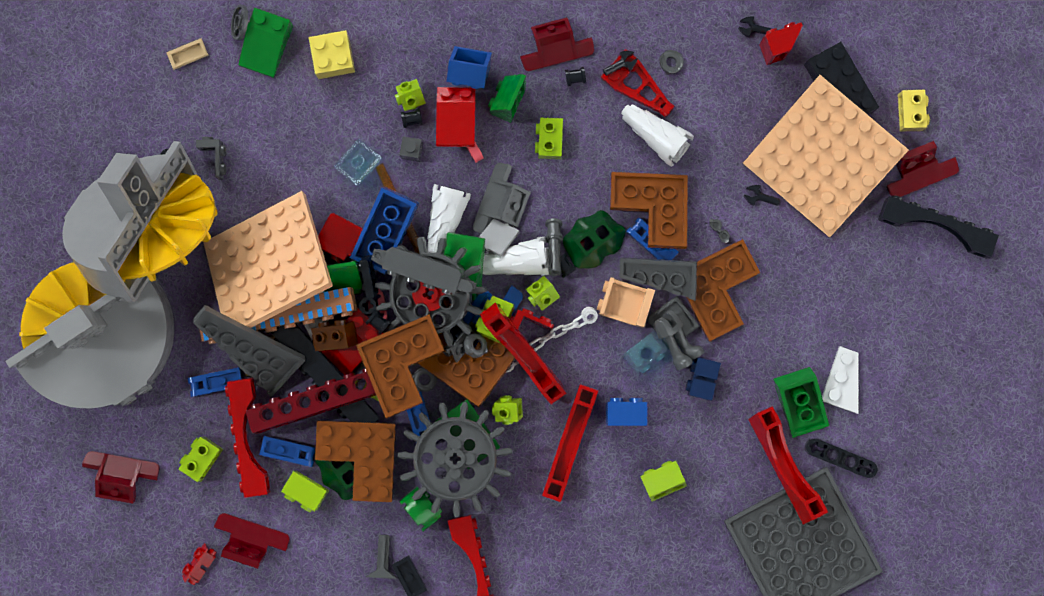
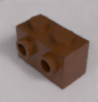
[311,319,358,351]

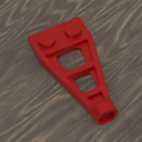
[601,49,675,118]

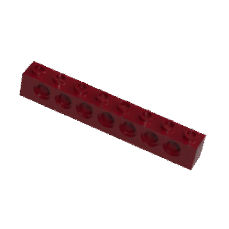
[246,368,376,434]

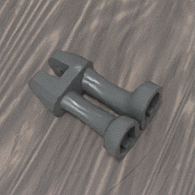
[654,310,704,370]

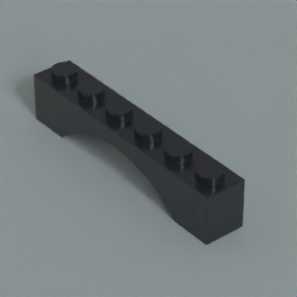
[878,195,999,259]

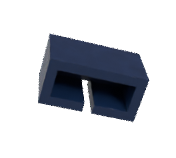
[685,357,721,401]

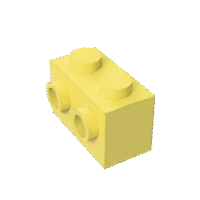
[898,90,930,132]

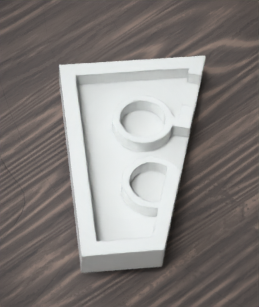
[822,346,858,414]

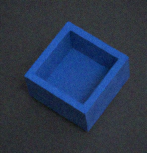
[446,46,492,89]
[606,398,647,426]

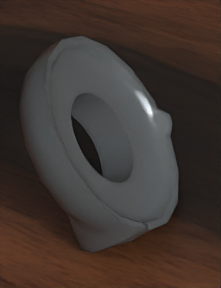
[659,50,684,75]
[464,333,488,358]
[413,367,437,392]

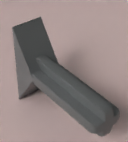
[366,534,398,579]

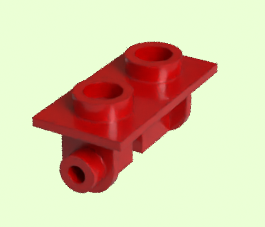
[182,543,217,585]

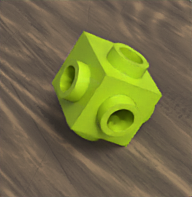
[395,79,426,111]
[526,276,560,311]
[492,395,523,425]

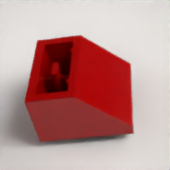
[759,22,803,65]

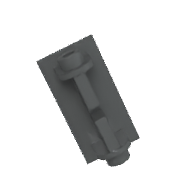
[443,322,477,363]

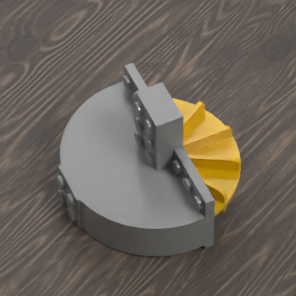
[62,141,218,302]
[5,262,174,408]

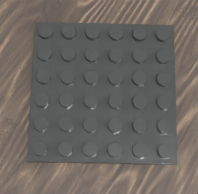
[723,467,883,596]

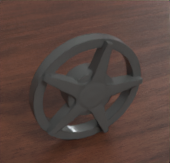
[231,4,250,40]

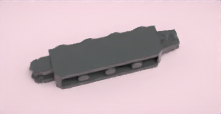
[371,247,477,296]

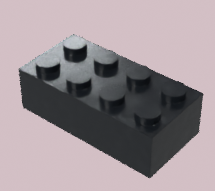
[804,42,879,115]

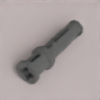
[545,218,563,276]

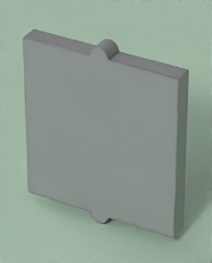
[479,219,520,257]

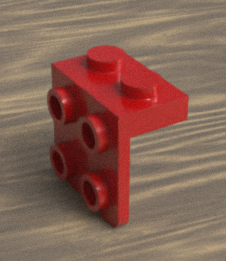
[318,213,363,263]
[510,308,554,330]

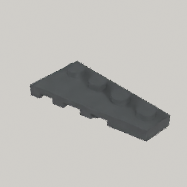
[620,257,697,300]

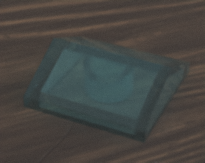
[334,139,383,187]

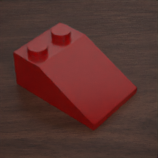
[436,87,476,147]
[321,308,383,375]

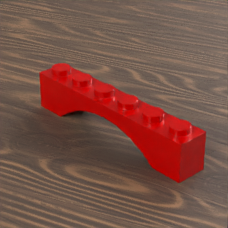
[480,303,567,404]
[225,377,270,498]
[542,384,598,502]
[748,406,828,525]
[448,514,494,596]

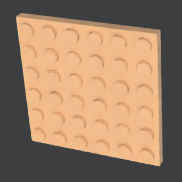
[743,75,908,237]
[203,191,333,328]

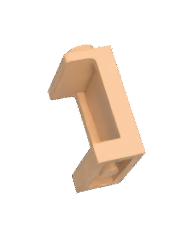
[597,277,655,328]

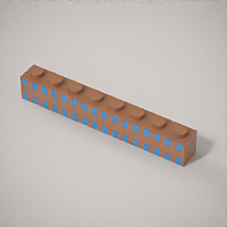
[200,287,358,344]

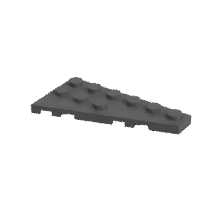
[194,305,305,397]

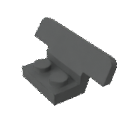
[473,163,531,234]

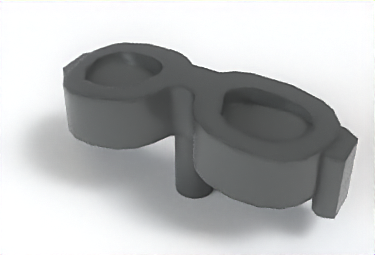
[709,219,730,244]

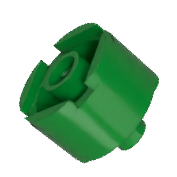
[399,487,443,532]

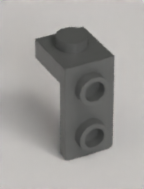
[196,137,226,180]

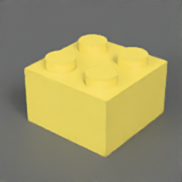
[309,30,355,79]

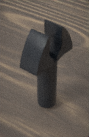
[738,16,773,38]
[603,51,638,76]
[744,185,780,206]

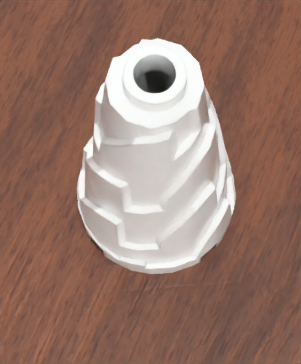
[621,104,694,167]
[427,184,471,252]
[483,236,549,276]

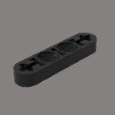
[804,438,878,478]

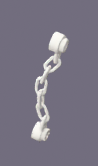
[506,307,598,372]

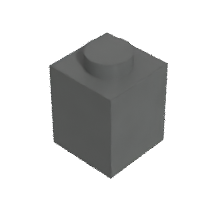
[399,136,423,162]

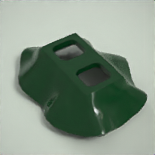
[563,210,626,269]
[315,460,354,500]

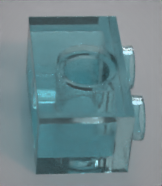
[622,331,668,374]

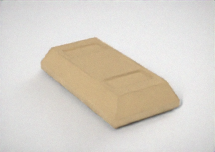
[166,38,209,70]

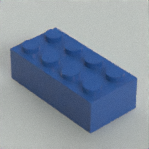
[350,187,420,274]

